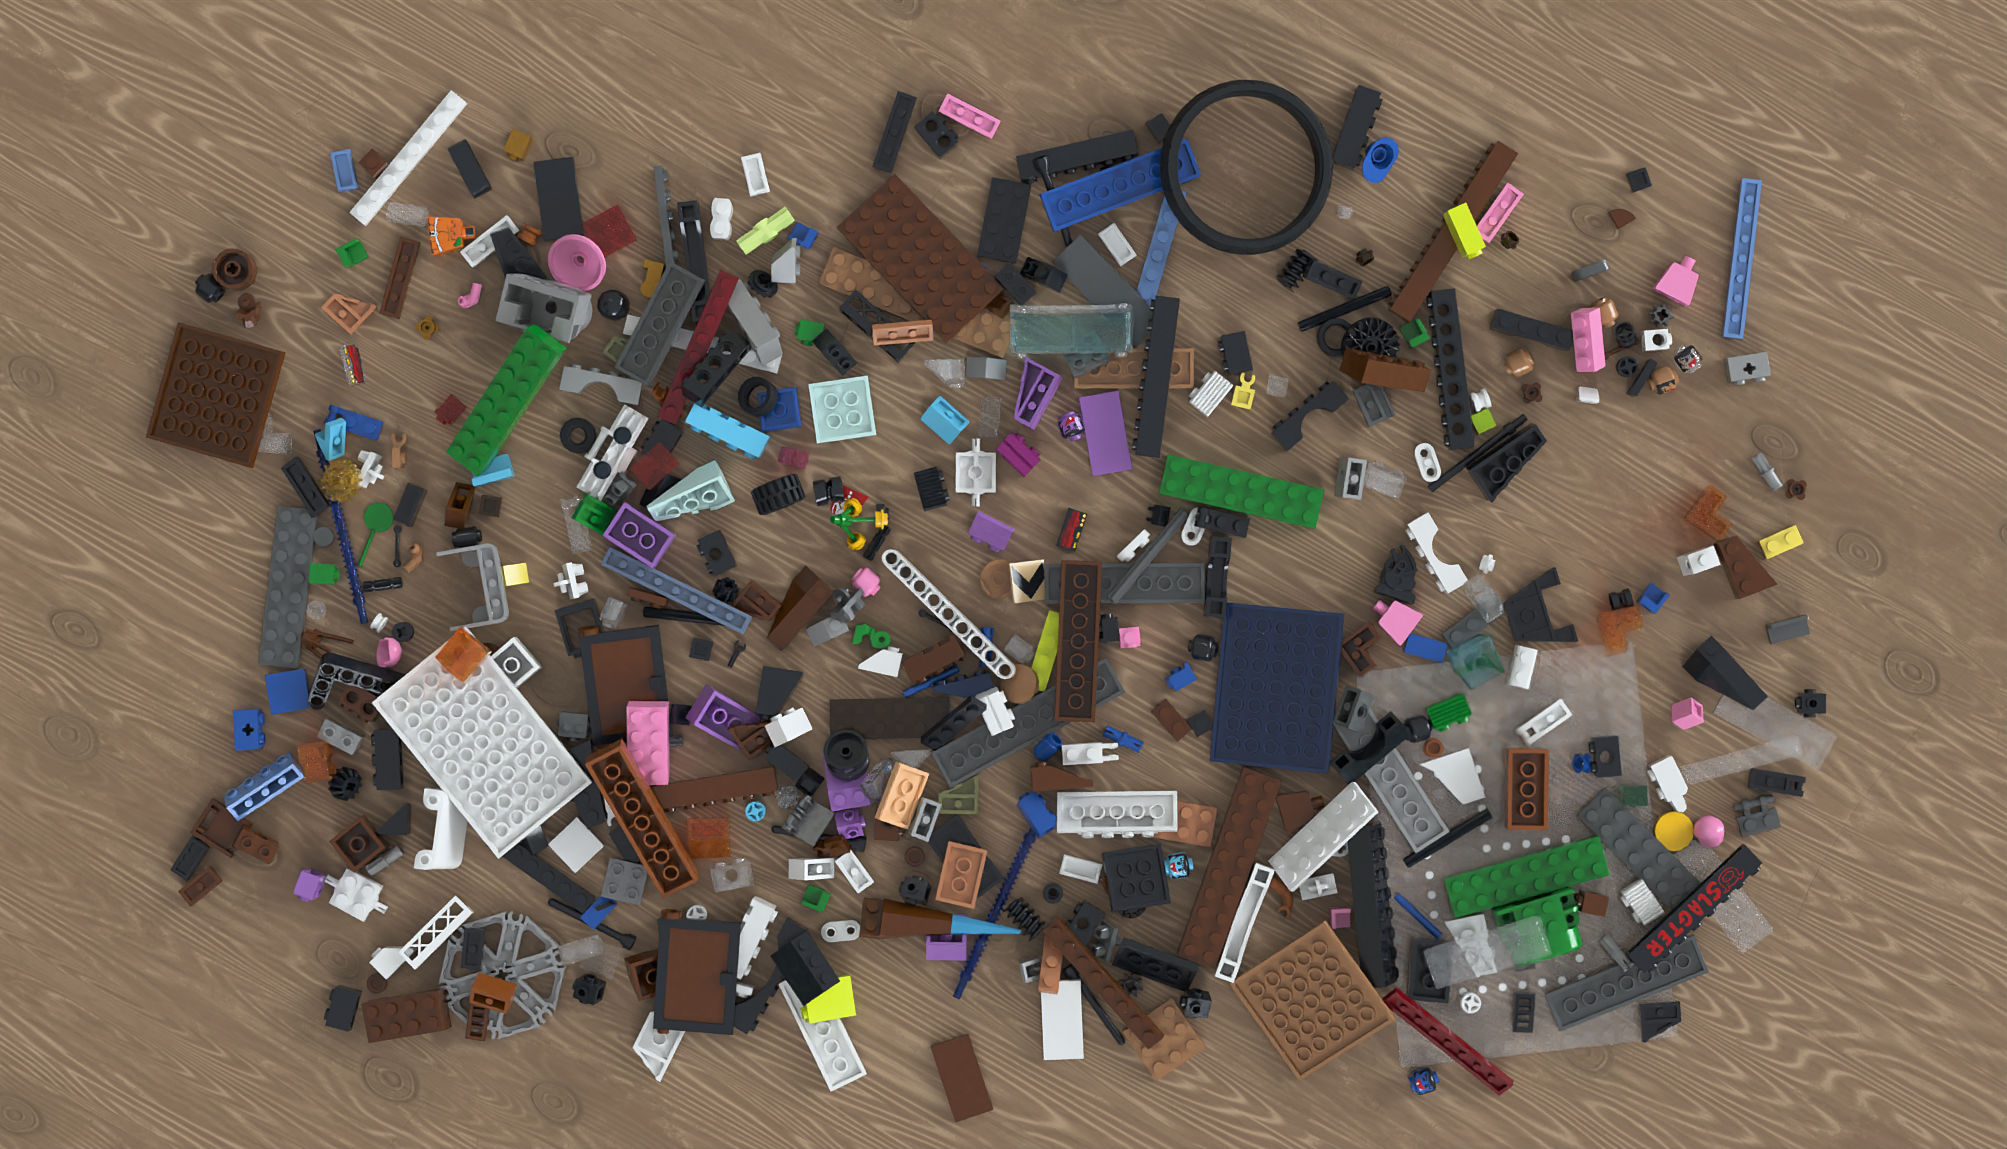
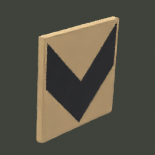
[1008,559,1045,603]

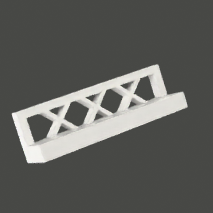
[398,896,474,969]

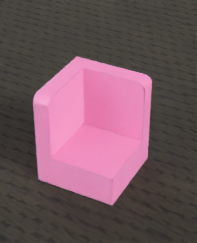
[1671,697,1704,730]
[1329,907,1351,929]

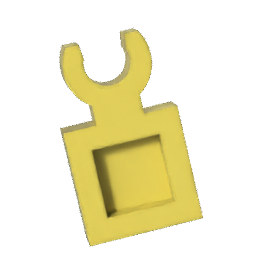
[1231,373,1255,410]

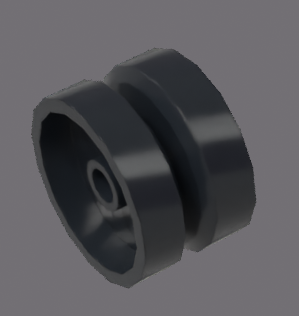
[823,729,870,781]

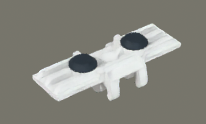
[577,404,649,501]

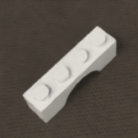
[1405,512,1469,594]

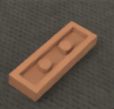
[872,320,933,346]
[1037,934,1063,995]

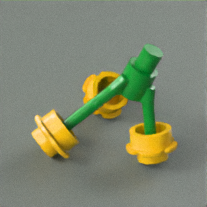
[830,498,888,550]

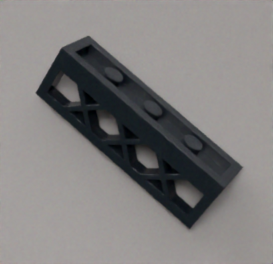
[839,290,915,363]

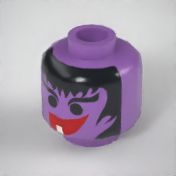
[1057,411,1086,442]

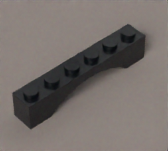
[677,200,711,324]
[734,917,808,1034]

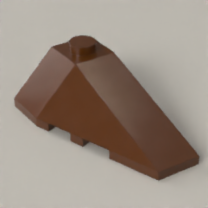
[767,566,834,651]

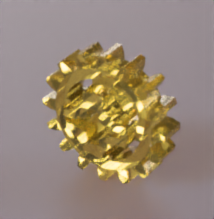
[319,459,363,502]

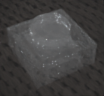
[1265,374,1289,398]

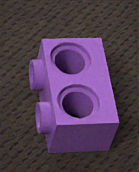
[293,868,328,902]

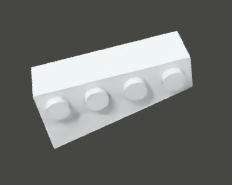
[737,896,778,980]

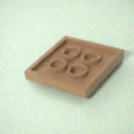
[1122,997,1206,1081]

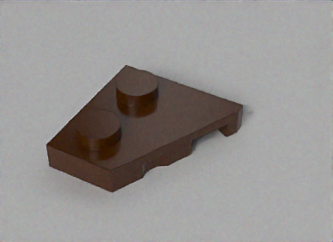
[731,580,782,621]

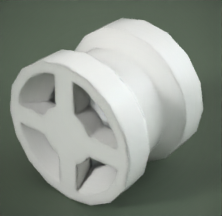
[1469,388,1492,412]
[686,905,707,919]
[1459,992,1481,1013]

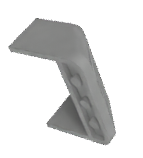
[436,543,509,631]

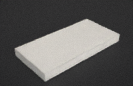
[1041,979,1084,1060]

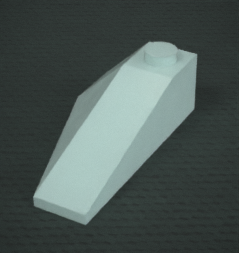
[647,460,735,521]

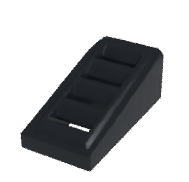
[1512,992,1535,1033]

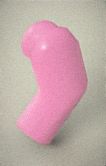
[458,283,482,308]

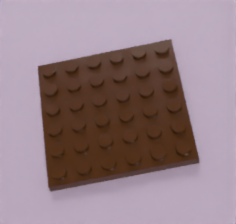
[146,322,286,468]

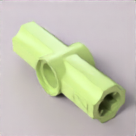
[736,207,795,255]

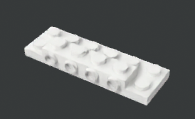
[1057,791,1178,838]

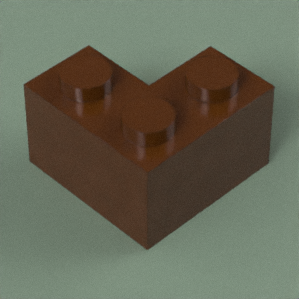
[1341,621,1382,678]

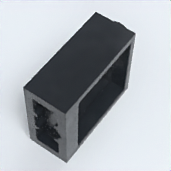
[554,599,605,659]

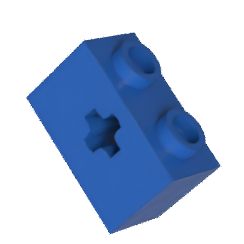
[233,709,266,750]

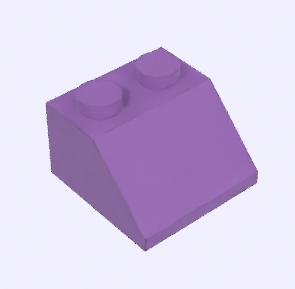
[926,914,967,961]

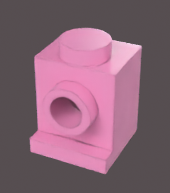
[1119,626,1141,648]

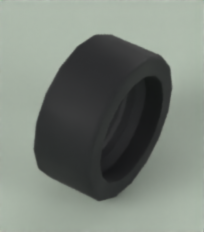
[1317,318,1351,357]
[738,377,778,417]

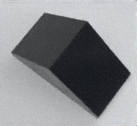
[376,803,411,835]

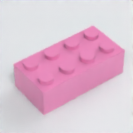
[626,701,670,785]

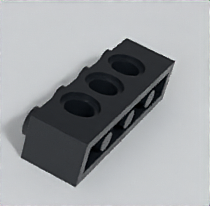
[681,329,750,408]

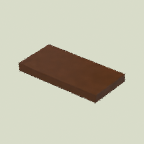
[931,1034,993,1122]

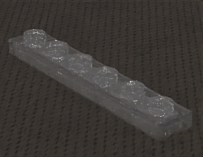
[1680,735,1803,786]

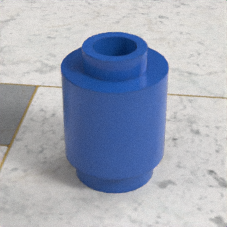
[1033,733,1062,762]

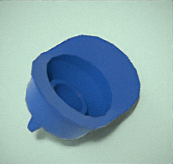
[1362,138,1399,183]

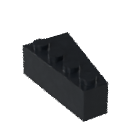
[1466,423,1547,503]
[568,739,608,829]

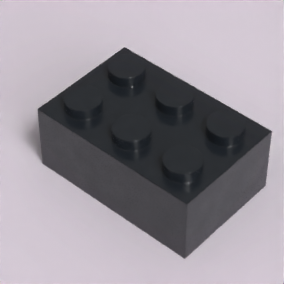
[1406,937,1454,1004]

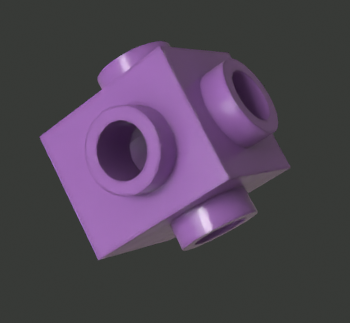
[835,807,866,839]

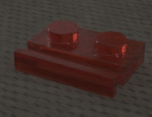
[630,442,680,490]

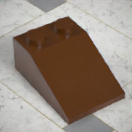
[1031,761,1093,792]

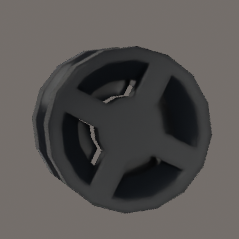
[1616,357,1638,377]
[392,622,414,642]

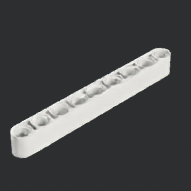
[882,549,1016,679]

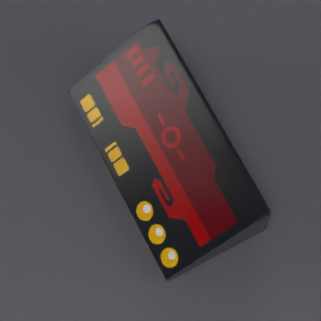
[1056,508,1087,552]

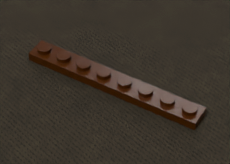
[1042,917,1164,1050]

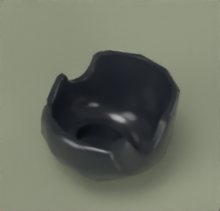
[597,289,630,321]

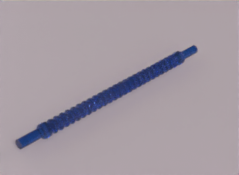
[313,429,369,624]
[953,827,1036,999]

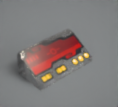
[339,344,367,386]

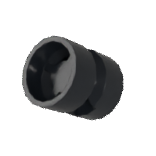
[813,476,845,506]

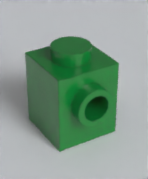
[794,319,825,346]
[309,563,340,585]

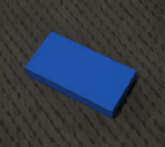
[1403,633,1448,663]

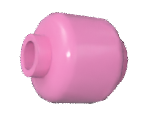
[851,568,881,597]

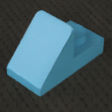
[315,418,346,461]

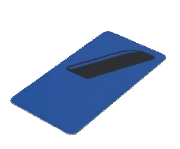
[581,895,617,929]

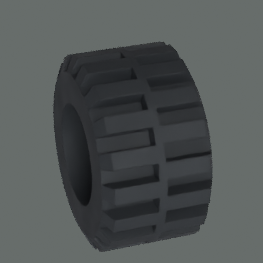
[750,474,806,515]

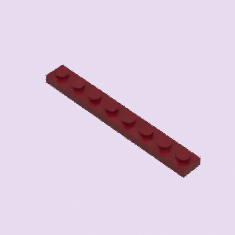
[658,269,739,424]
[1383,987,1514,1096]

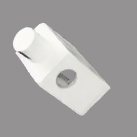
[1677,544,1720,576]

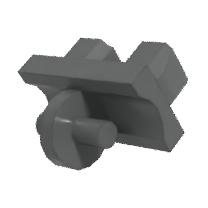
[603,471,637,506]
[830,587,865,623]
[1089,920,1122,961]

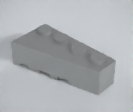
[727,278,783,366]

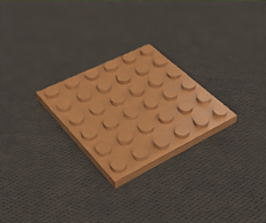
[1229,921,1396,1081]

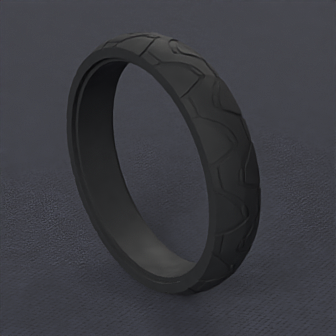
[1160,80,1333,255]

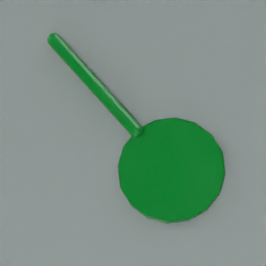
[358,503,394,567]

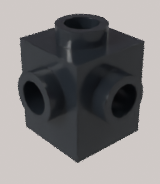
[1794,689,1826,717]
[899,875,932,906]
[572,974,606,1005]
[1179,988,1212,1018]

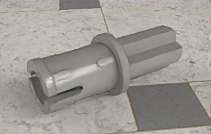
[1752,453,1783,491]
[365,844,404,875]
[1600,935,1634,972]

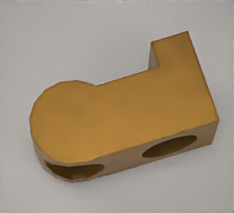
[640,259,666,299]

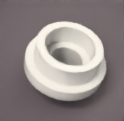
[1479,554,1495,574]

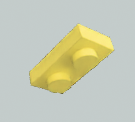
[1758,525,1804,559]

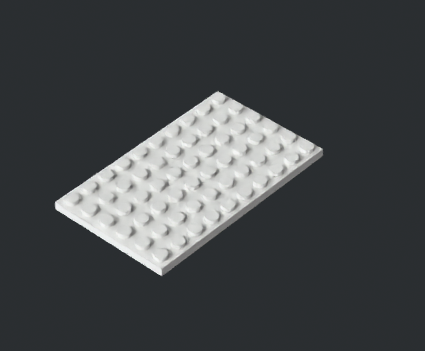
[372,626,593,859]

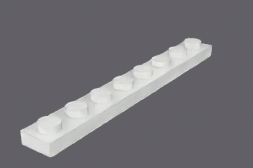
[349,90,467,226]
[623,314,782,374]

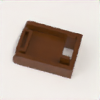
[190,798,253,858]

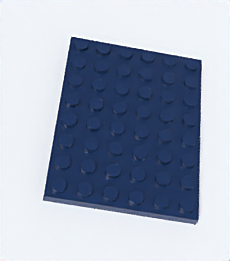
[1210,602,1344,774]

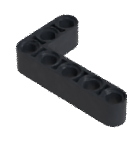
[308,652,406,710]

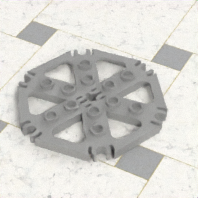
[438,911,566,1039]

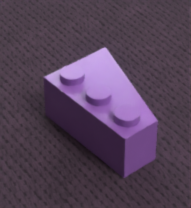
[1014,357,1063,430]

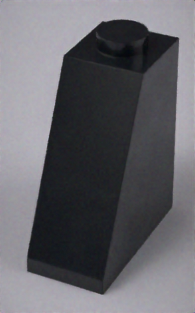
[755,666,803,721]

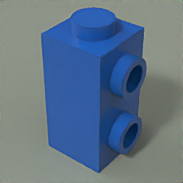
[1017,792,1057,839]

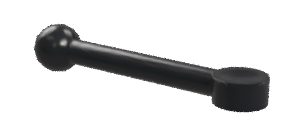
[393,525,402,567]
[919,609,952,632]

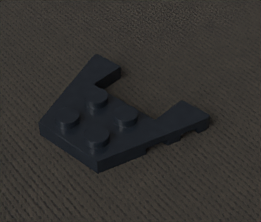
[1503,567,1578,642]

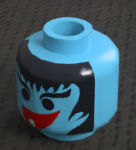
[1164,852,1194,879]

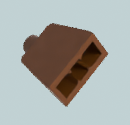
[1276,791,1325,833]

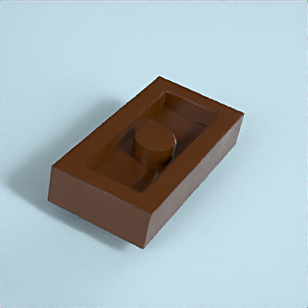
[626,587,669,609]
[1151,699,1192,742]
[178,866,223,907]

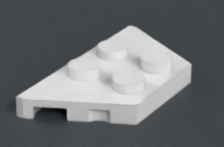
[633,1011,685,1082]

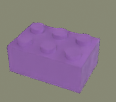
[603,502,677,569]

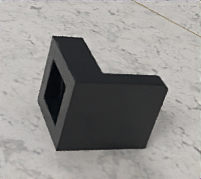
[1145,113,1171,144]

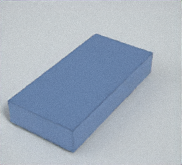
[330,149,359,193]

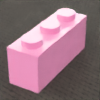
[1571,308,1606,372]

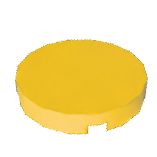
[1653,811,1694,851]

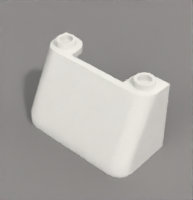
[414,786,468,870]

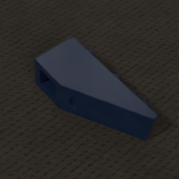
[932,670,994,699]

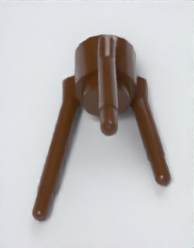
[300,629,354,666]

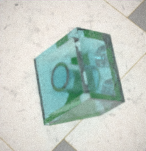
[1447,634,1505,690]

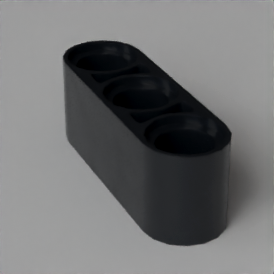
[447,139,492,199]

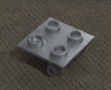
[1059,331,1111,378]
[781,794,835,847]
[601,857,648,906]

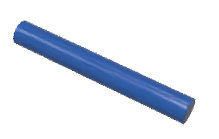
[903,665,959,698]
[1393,893,1443,939]

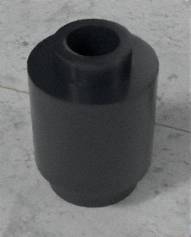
[452,526,482,548]
[1043,882,1063,904]

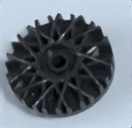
[1341,317,1400,359]

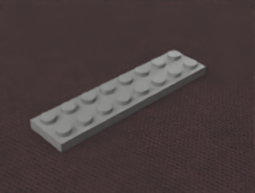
[1334,709,1449,853]

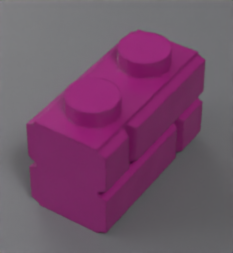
[995,432,1040,477]

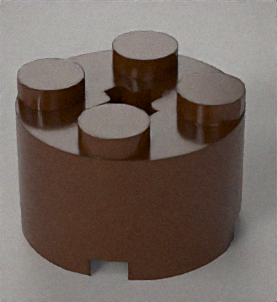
[212,249,257,291]

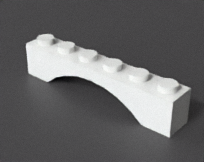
[1213,861,1275,983]

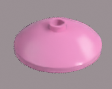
[548,234,606,291]

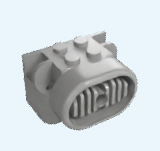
[496,274,593,343]

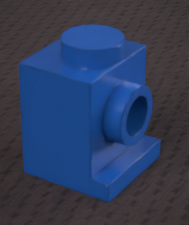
[1164,662,1197,691]

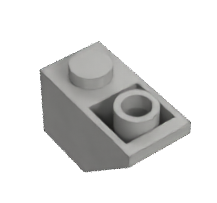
[771,238,800,283]

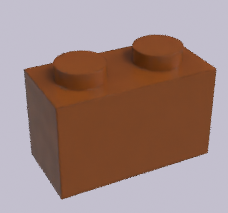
[469,973,517,1014]

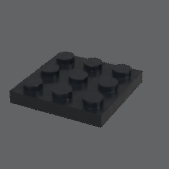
[1102,844,1171,912]

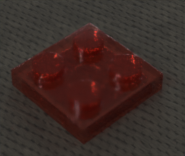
[582,204,637,258]

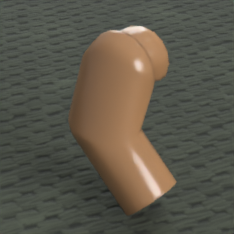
[403,543,423,573]

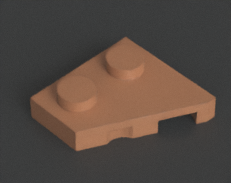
[321,293,377,335]

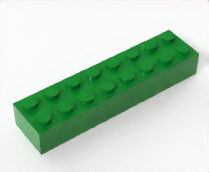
[446,324,567,476]
[1158,454,1324,529]
[1442,835,1610,918]

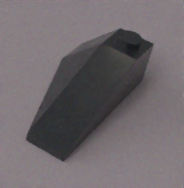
[1682,636,1768,711]

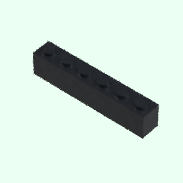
[1016,130,1138,184]

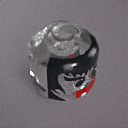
[1673,344,1703,375]

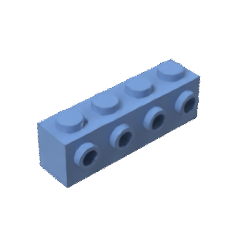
[224,752,304,821]

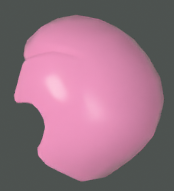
[376,637,402,668]
[1693,815,1724,848]

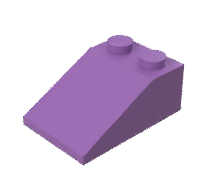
[968,511,1014,553]
[686,684,760,751]
[822,751,872,812]

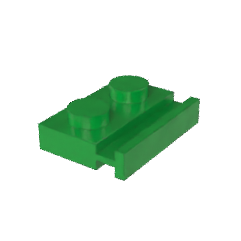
[571,493,618,535]

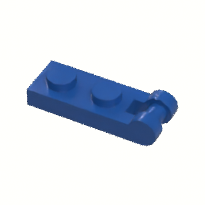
[324,404,384,441]

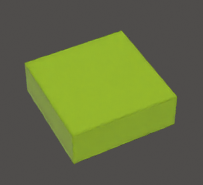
[1471,408,1497,435]

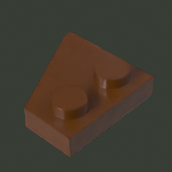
[727,720,772,760]

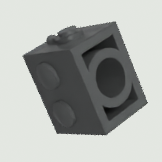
[557,711,591,741]

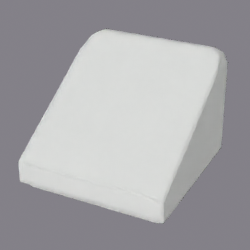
[1576,386,1599,404]

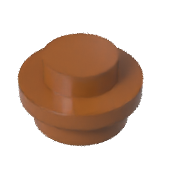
[1423,738,1443,758]

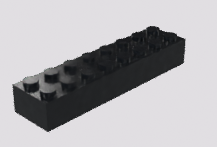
[1347,823,1399,988]

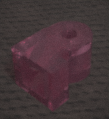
[778,446,810,470]

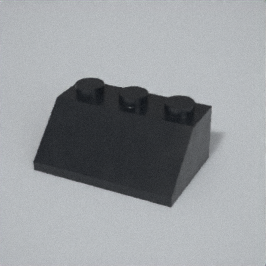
[770,931,840,1006]

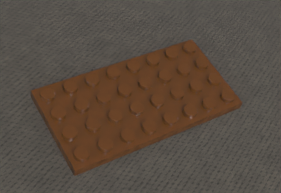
[837,174,1005,343]

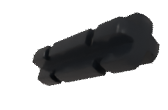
[863,525,891,561]
[363,577,403,592]

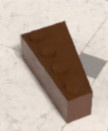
[1339,348,1431,392]

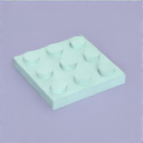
[808,376,876,444]

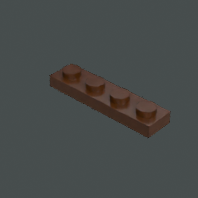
[379,237,421,319]

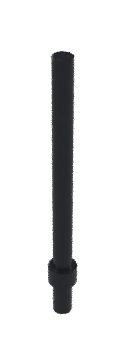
[1428,414,1528,492]

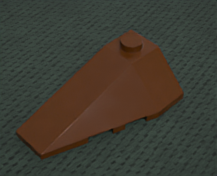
[624,949,658,1001]

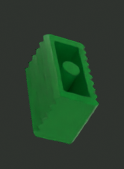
[1424,692,1472,732]

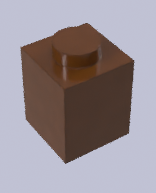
[358,148,389,179]

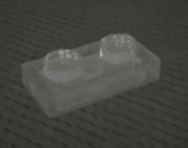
[385,201,429,228]

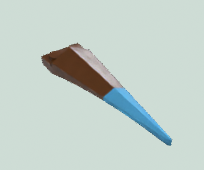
[859,897,1021,939]

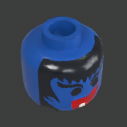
[1408,1067,1439,1095]

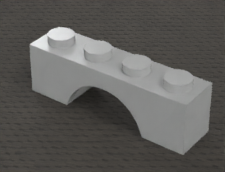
[559,363,644,406]

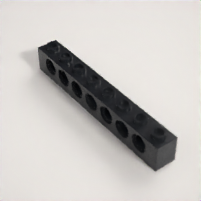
[1426,288,1475,451]

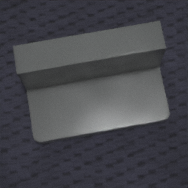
[1765,615,1810,644]

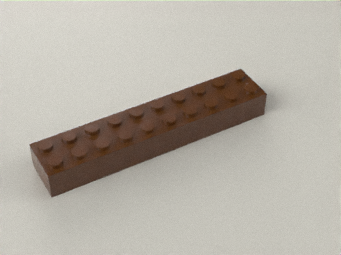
[1176,766,1282,969]

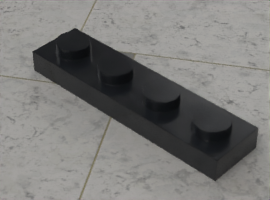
[872,91,917,174]
[920,696,987,751]

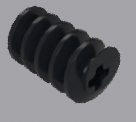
[1276,249,1319,293]
[1003,897,1046,942]

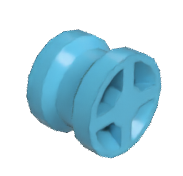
[745,801,766,822]

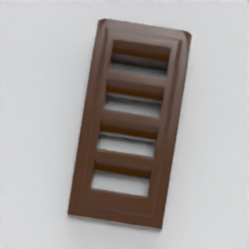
[465,1003,490,1041]

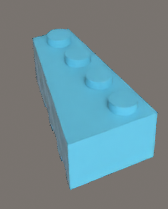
[685,403,770,460]

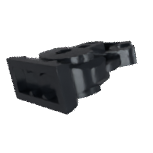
[1374,545,1417,604]

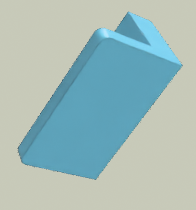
[920,396,970,444]
[472,454,515,487]

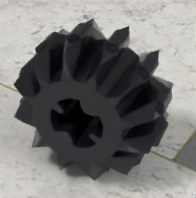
[328,766,363,801]

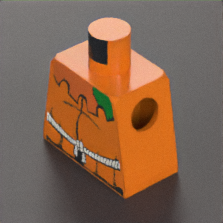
[427,217,475,256]

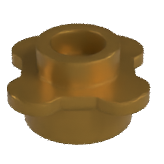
[416,316,440,340]

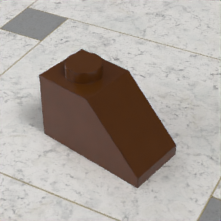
[444,482,475,529]

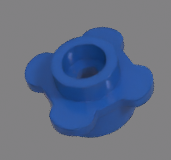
[1572,753,1592,773]

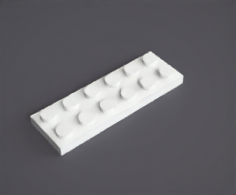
[1268,781,1378,892]
[779,980,867,1091]

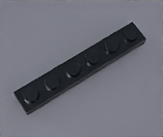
[486,843,595,914]

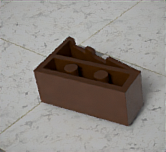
[1713,536,1777,599]
[901,634,965,684]

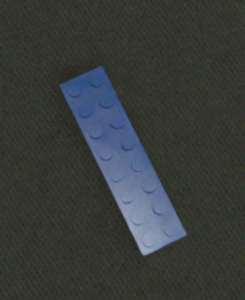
[1039,139,1201,232]

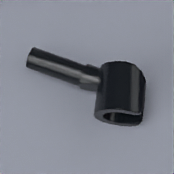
[728,640,746,668]

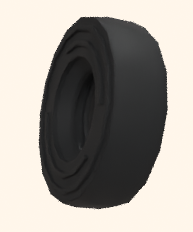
[560,418,596,454]

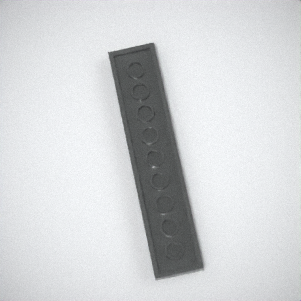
[931,658,1125,788]

